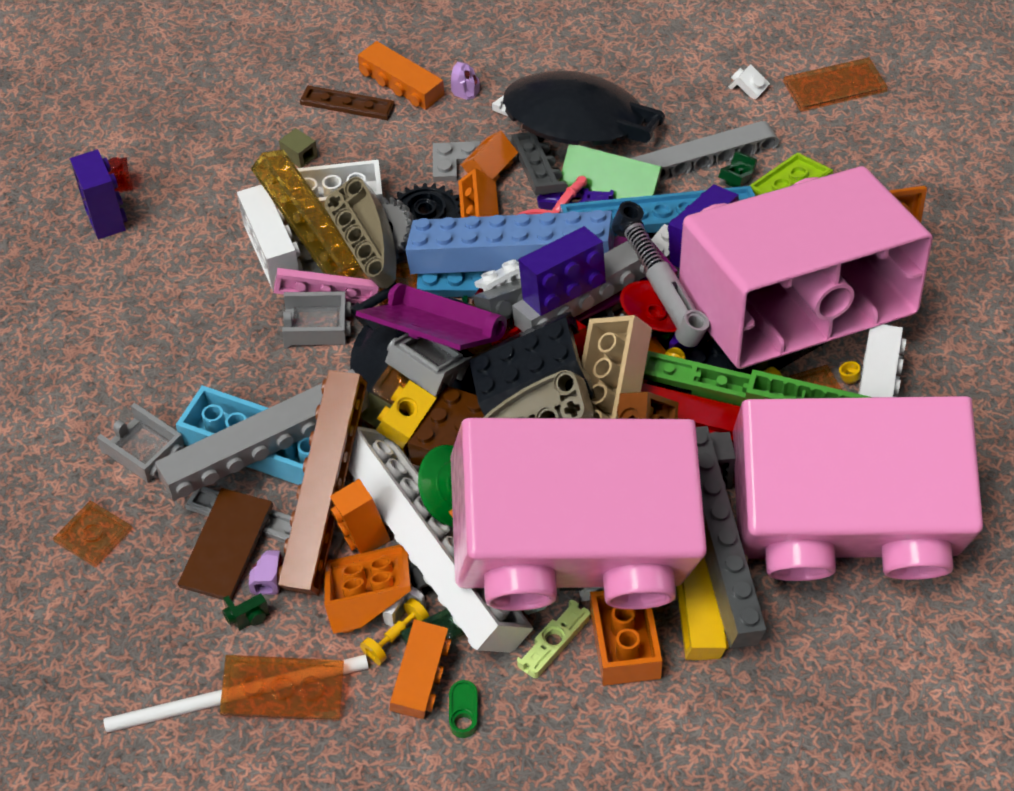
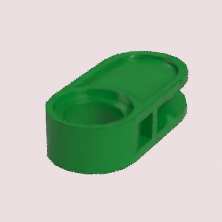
[449,680,478,738]

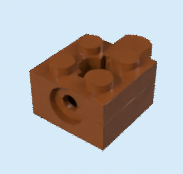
[617,392,679,419]

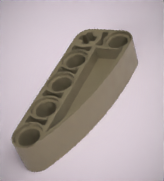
[324,177,396,289]
[483,370,594,418]

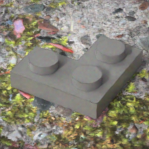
[433,141,480,182]

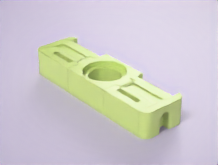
[517,600,590,678]

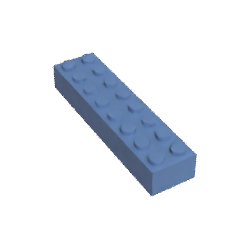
[405,210,615,274]

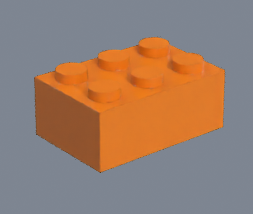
[590,590,662,686]

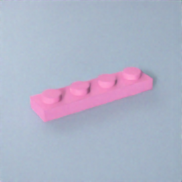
[274,268,379,304]

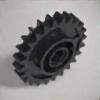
[389,183,461,233]

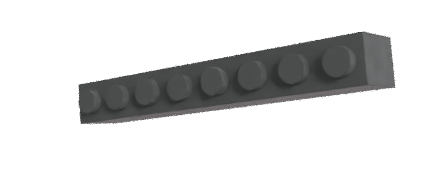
[696,426,766,649]

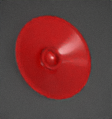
[620,280,677,332]

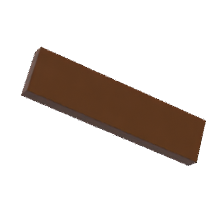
[300,85,395,121]

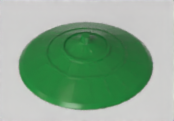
[418,445,454,527]

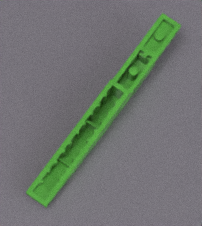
[643,351,872,406]

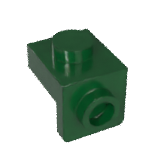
[718,151,757,187]
[222,593,270,631]

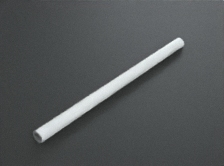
[103,654,369,733]

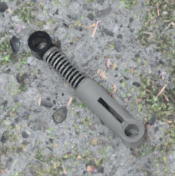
[611,201,709,347]

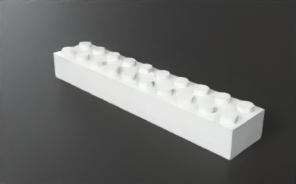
[348,426,534,653]

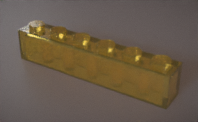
[251,149,361,277]

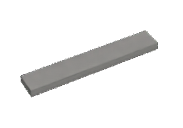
[185,487,344,559]

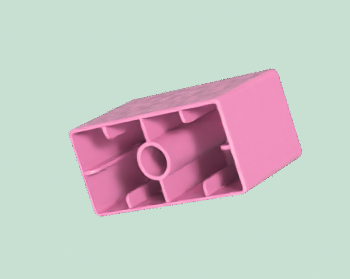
[679,166,933,369]
[733,396,983,581]
[451,418,707,611]

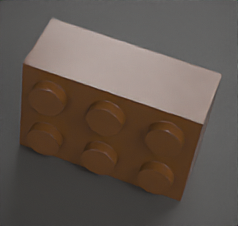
[407,385,484,466]

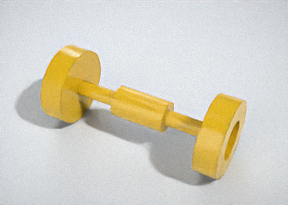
[360,598,430,666]

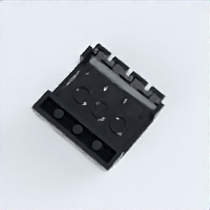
[469,311,596,418]

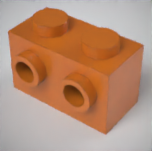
[460,130,518,181]

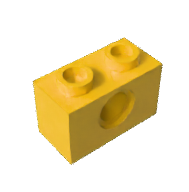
[376,380,436,448]

